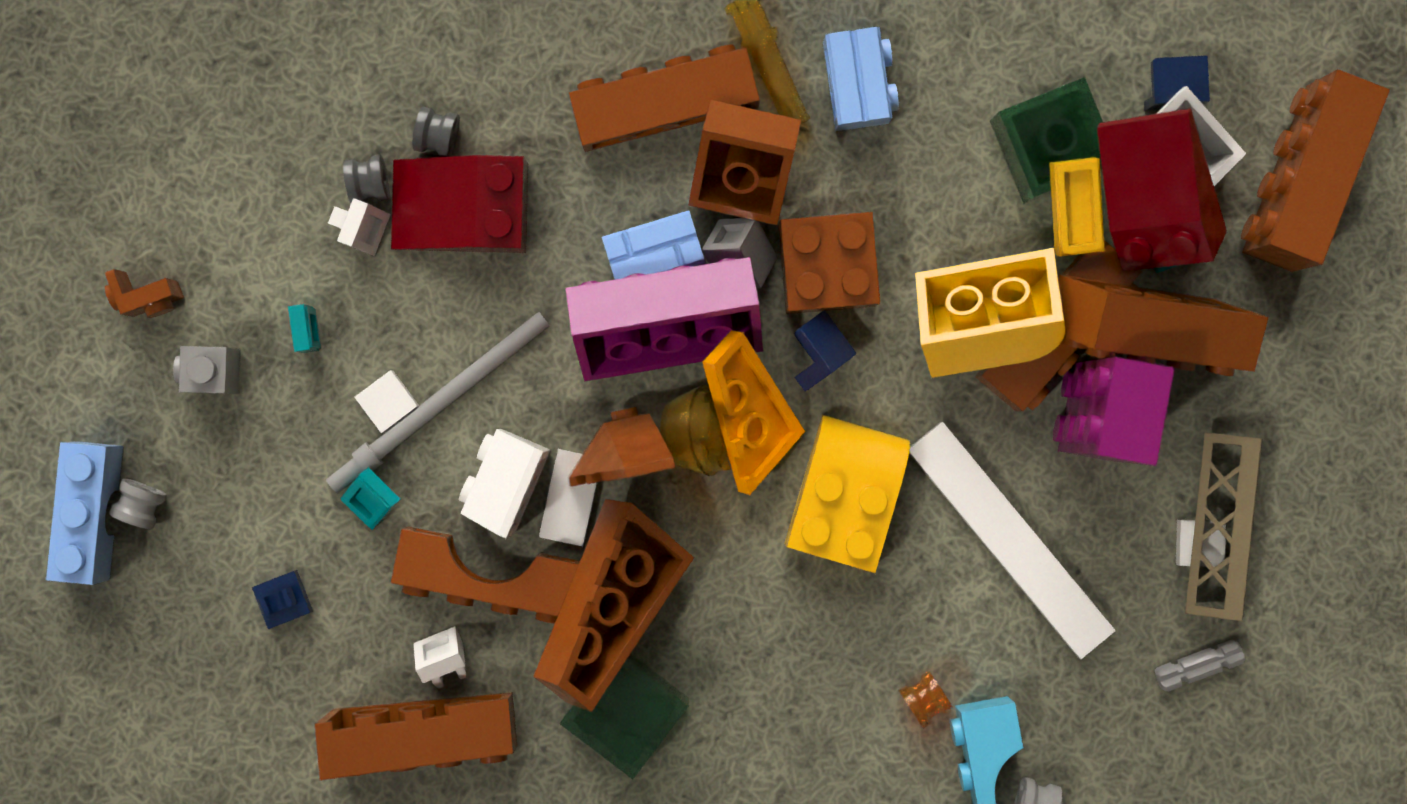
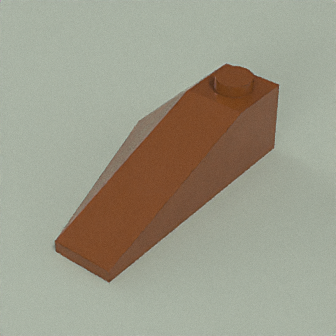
[568,407,675,487]

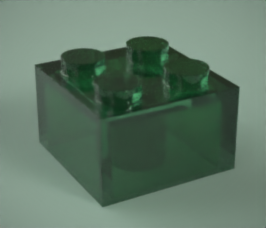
[990,77,1103,204]
[559,654,689,779]

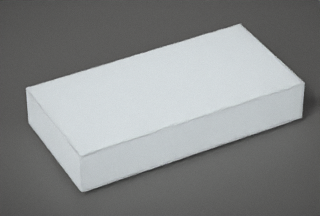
[539,449,597,547]

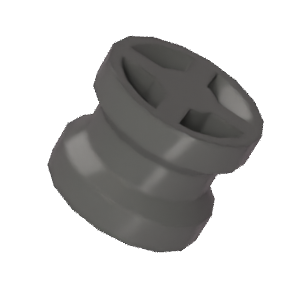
[412,106,460,157]
[343,155,390,203]

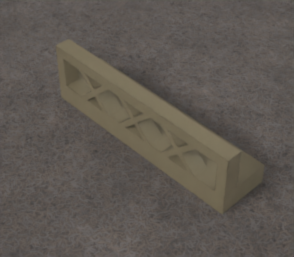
[1185,433,1263,621]

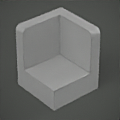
[702,218,777,288]

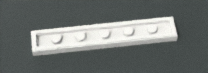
[909,422,1116,659]

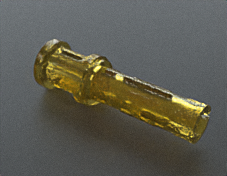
[724,0,811,124]

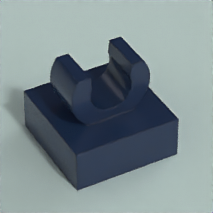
[252,570,313,629]

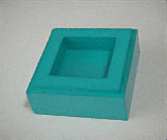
[288,304,321,353]
[340,467,401,530]

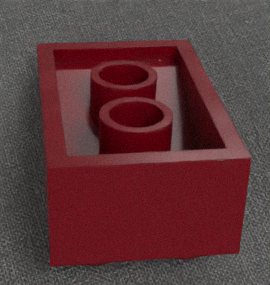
[1097,108,1227,271]
[391,155,528,253]

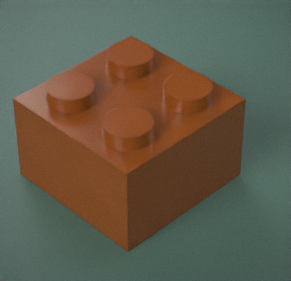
[688,100,801,225]
[778,212,880,314]

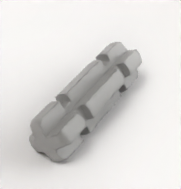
[1155,640,1245,692]

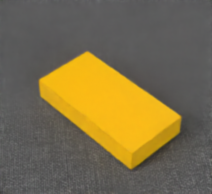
[1049,157,1105,257]

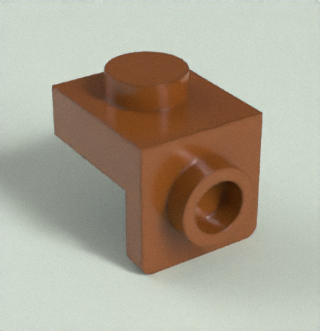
[105,269,184,318]

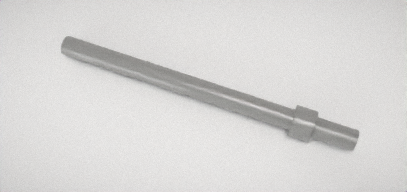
[326,312,550,493]

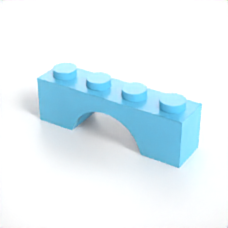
[950,696,1023,804]

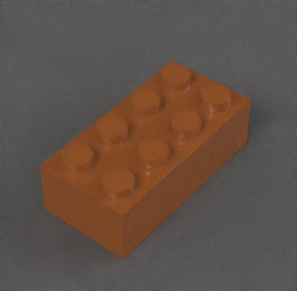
[1241,69,1390,272]
[1058,275,1269,376]

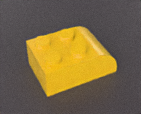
[915,248,1065,378]
[784,414,910,573]

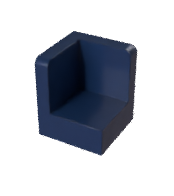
[1144,55,1210,111]
[794,310,857,392]

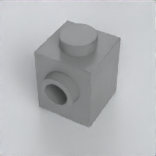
[173,346,240,394]

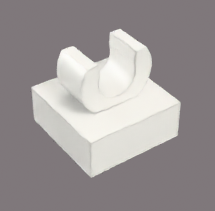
[328,198,391,256]
[413,627,466,688]

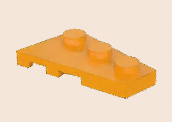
[702,330,805,495]

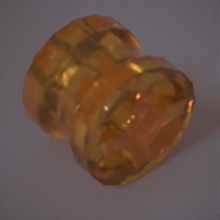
[898,671,954,729]

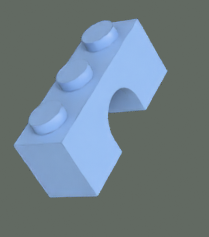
[46,442,123,585]

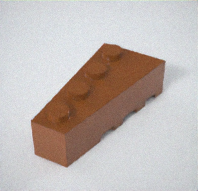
[533,499,694,712]
[315,692,518,780]

